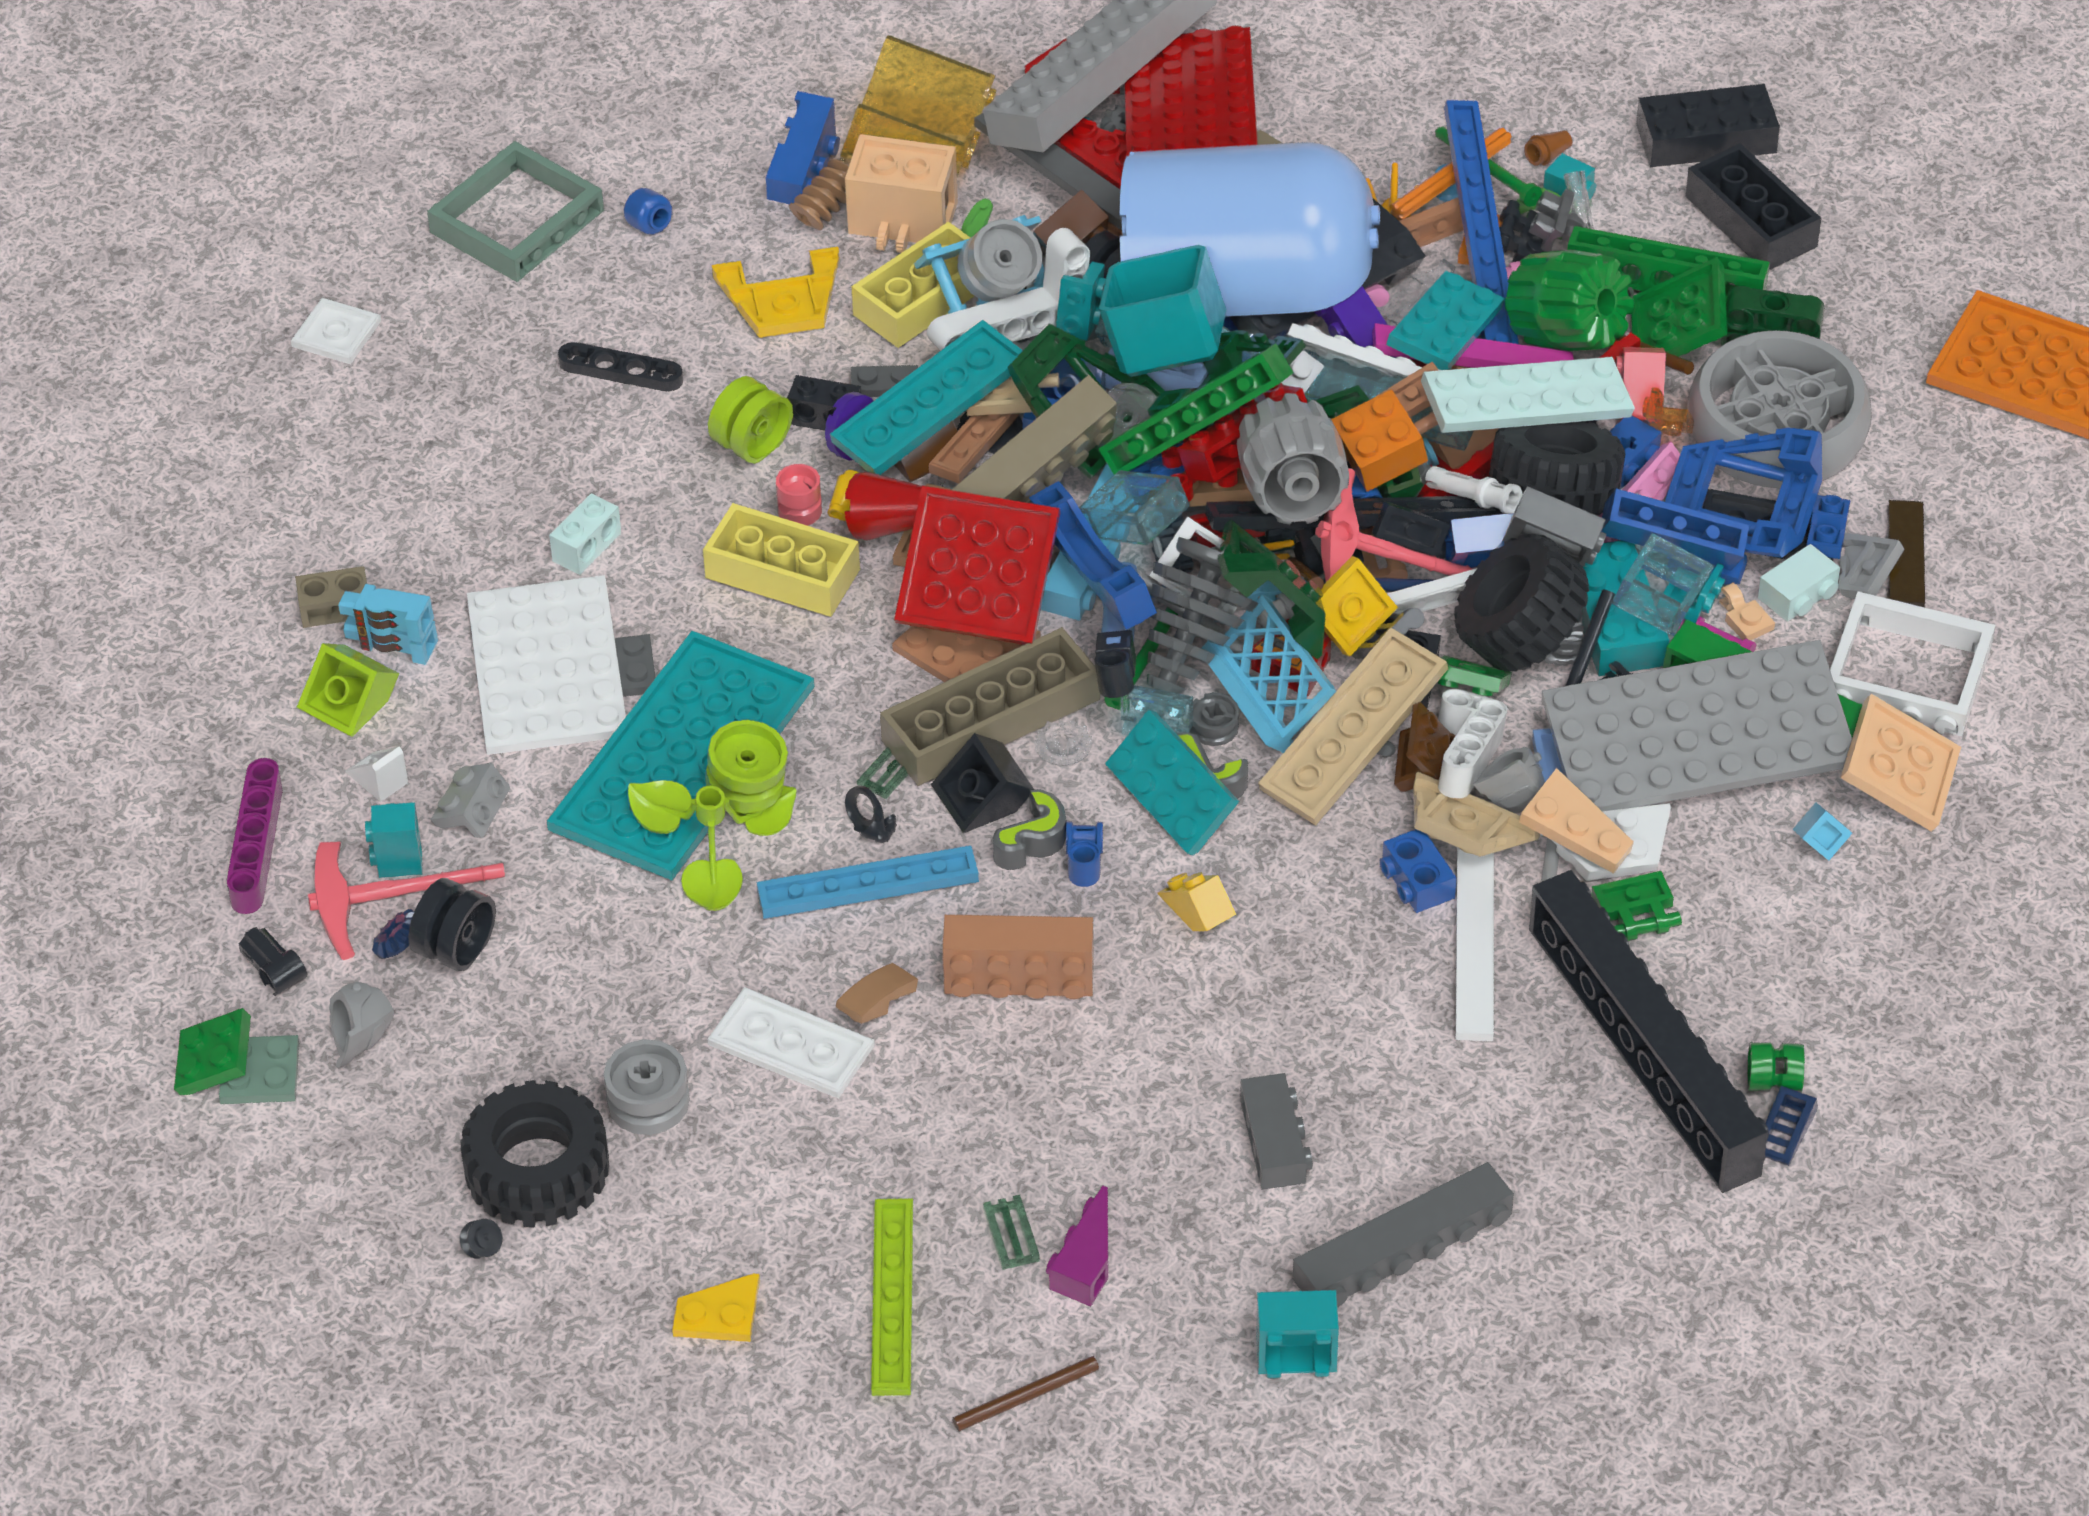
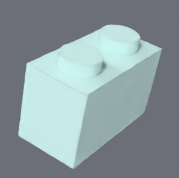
[1758,544,1840,622]

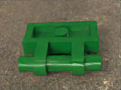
[1591,871,1682,941]

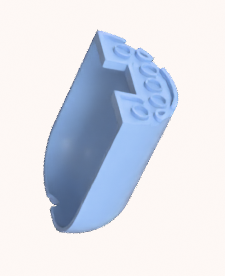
[1120,142,1380,316]

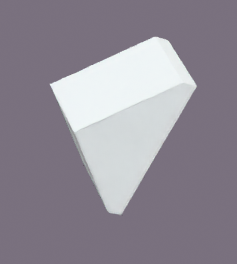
[345,746,408,802]

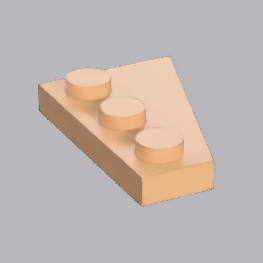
[1519,768,1634,874]

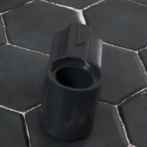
[238,927,307,996]

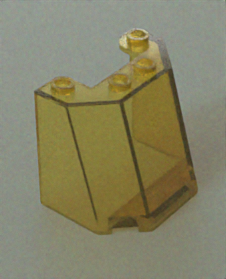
[839,35,997,177]

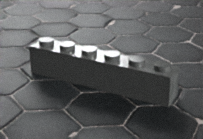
[1293,1162,1514,1307]

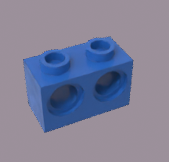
[1379,829,1456,913]

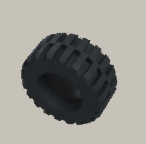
[1489,421,1626,516]
[1454,534,1589,671]
[460,1080,610,1227]

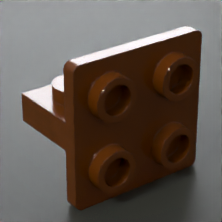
[1394,702,1455,792]

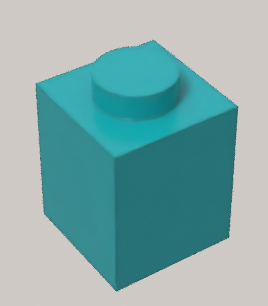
[1544,153,1597,208]

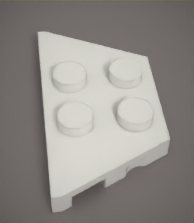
[1540,803,1671,881]

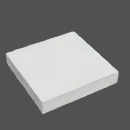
[291,298,381,364]

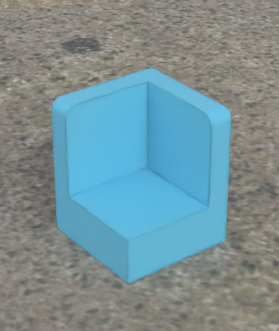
[1793,802,1853,861]

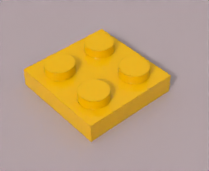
[1321,556,1398,657]

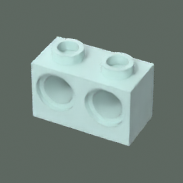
[549,493,621,575]

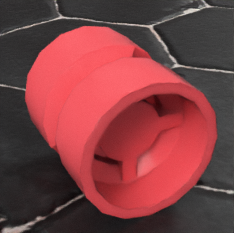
[776,464,822,526]

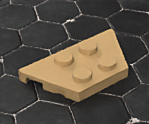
[1413,772,1540,857]

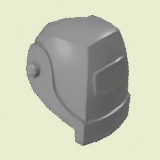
[1473,747,1545,813]
[329,982,394,1068]

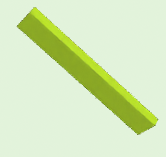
[871,1198,913,1396]

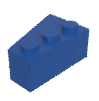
[766,91,840,204]

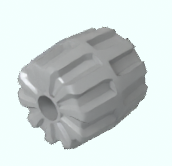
[1237,393,1349,525]

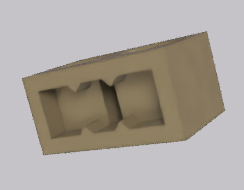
[295,566,367,628]

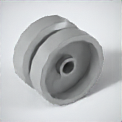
[958,219,1042,302]
[604,1039,690,1135]

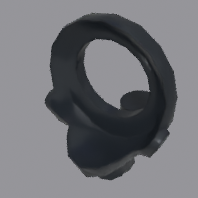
[845,785,897,843]

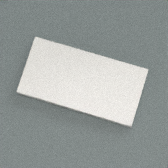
[707,987,875,1099]

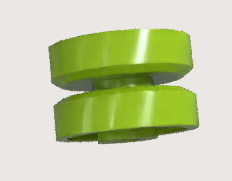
[708,376,793,464]
[705,720,788,813]

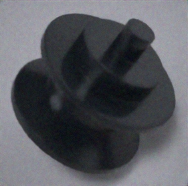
[459,1219,503,1259]

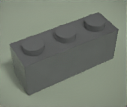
[1240,1073,1313,1190]

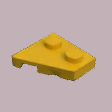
[672,1273,760,1342]

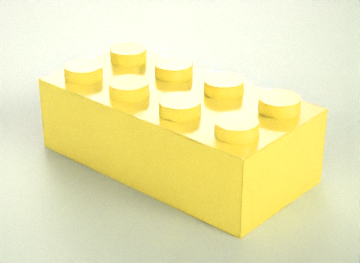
[851,222,974,348]
[703,503,860,617]

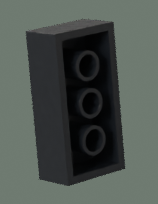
[1636,84,1780,168]
[1685,143,1821,270]

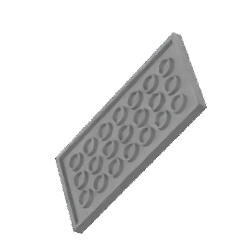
[1542,640,1852,811]

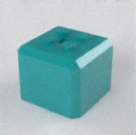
[1099,244,1226,377]

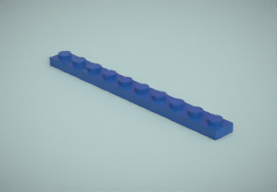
[1444,100,1519,344]

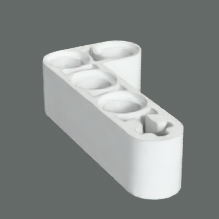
[1438,689,1508,798]

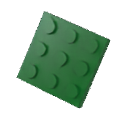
[1632,257,1727,357]

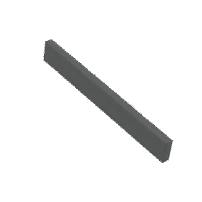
[974,113,1122,231]

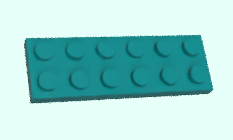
[830,320,1023,475]

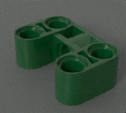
[1721,286,1825,346]

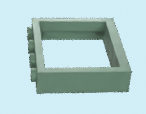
[427,141,604,282]

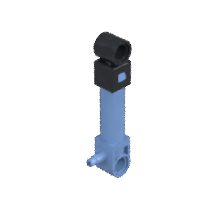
[1094,562,1166,698]

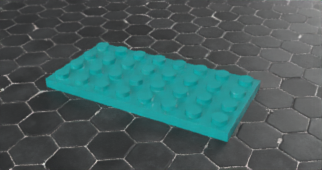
[547,631,815,881]

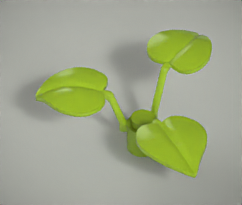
[628,780,797,911]

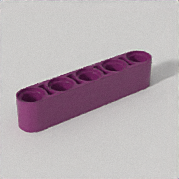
[227,758,283,914]

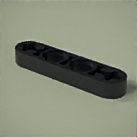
[558,342,683,392]

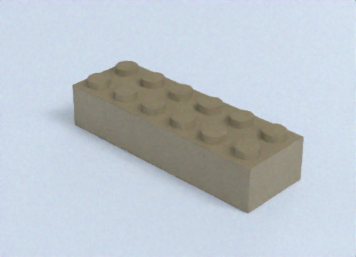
[952,375,1117,503]
[880,627,1100,786]

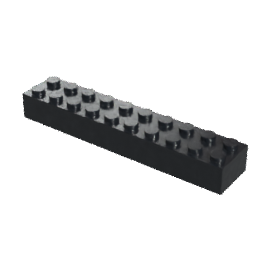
[1529,870,1769,1193]

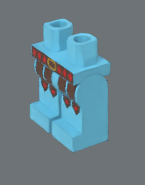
[338,584,438,665]

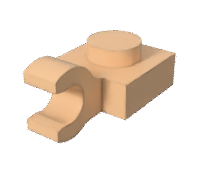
[1719,583,1775,640]

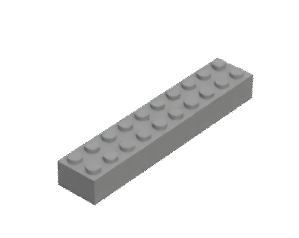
[983,0,1218,152]

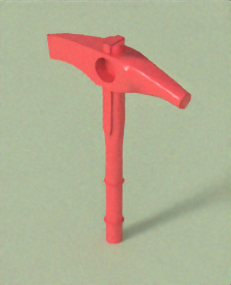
[1315,468,1473,582]
[308,842,505,960]

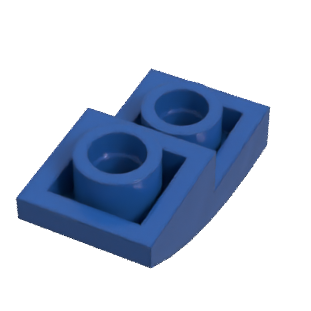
[1807,495,1851,559]

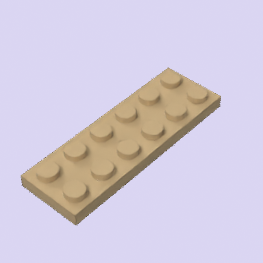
[1258,628,1448,826]

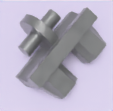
[1529,189,1586,252]

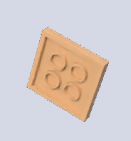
[1840,694,1961,832]

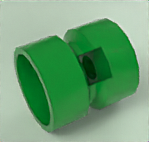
[1747,1042,1805,1093]

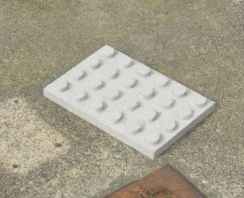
[467,575,626,755]

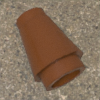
[1524,130,1573,166]

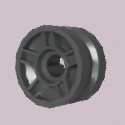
[1189,692,1239,746]

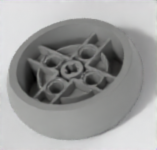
[1687,331,1872,488]

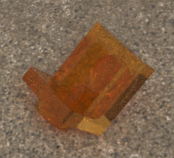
[1643,387,1694,436]

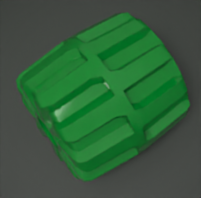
[1504,250,1635,351]

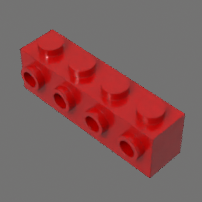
[1178,383,1307,483]

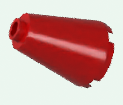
[845,472,922,541]

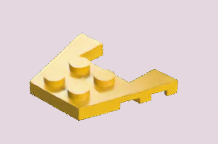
[712,246,840,338]

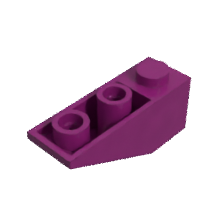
[1046,1185,1108,1307]

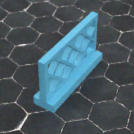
[1201,595,1336,753]

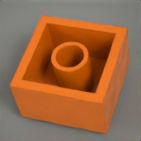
[1331,389,1428,492]

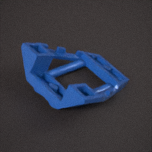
[1665,428,1822,558]

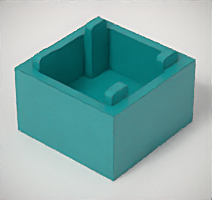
[1256,1290,1339,1378]

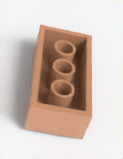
[942,915,1094,999]

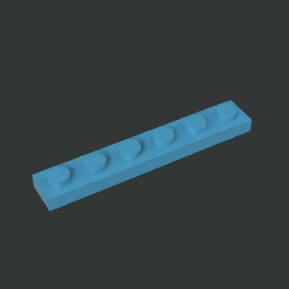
[756,845,979,919]

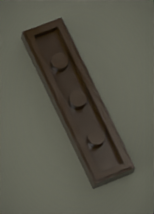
[1888,500,1925,608]

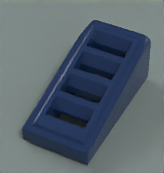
[1765,1086,1818,1166]

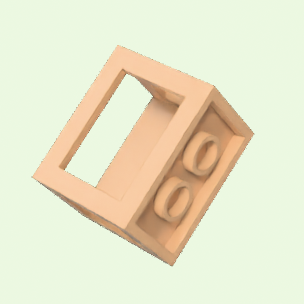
[845,134,958,253]

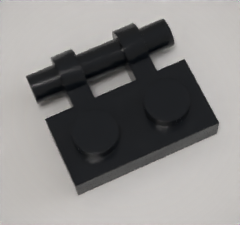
[1499,200,1552,262]

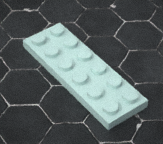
[1421,357,1635,433]

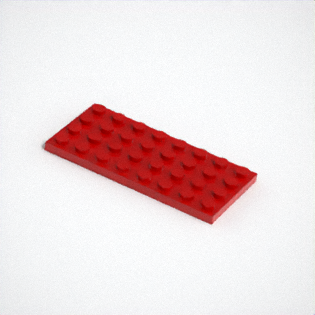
[1125,25,1258,156]

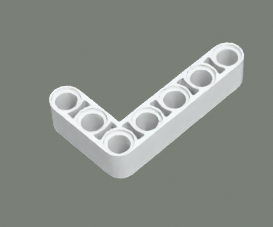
[927,228,1090,351]

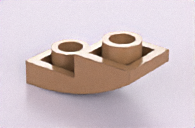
[836,963,918,1023]

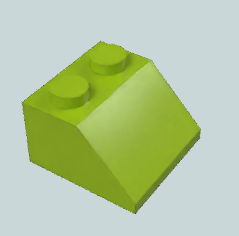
[297,643,400,737]

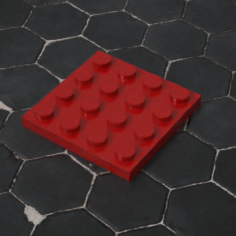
[894,485,1061,645]

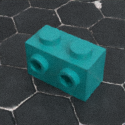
[365,802,423,878]

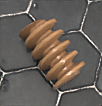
[788,159,849,231]

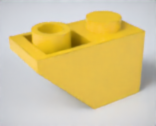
[1158,872,1236,931]

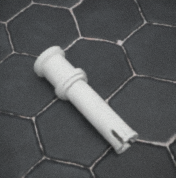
[1425,466,1522,514]

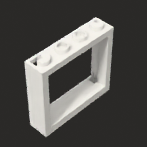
[1830,591,1996,736]

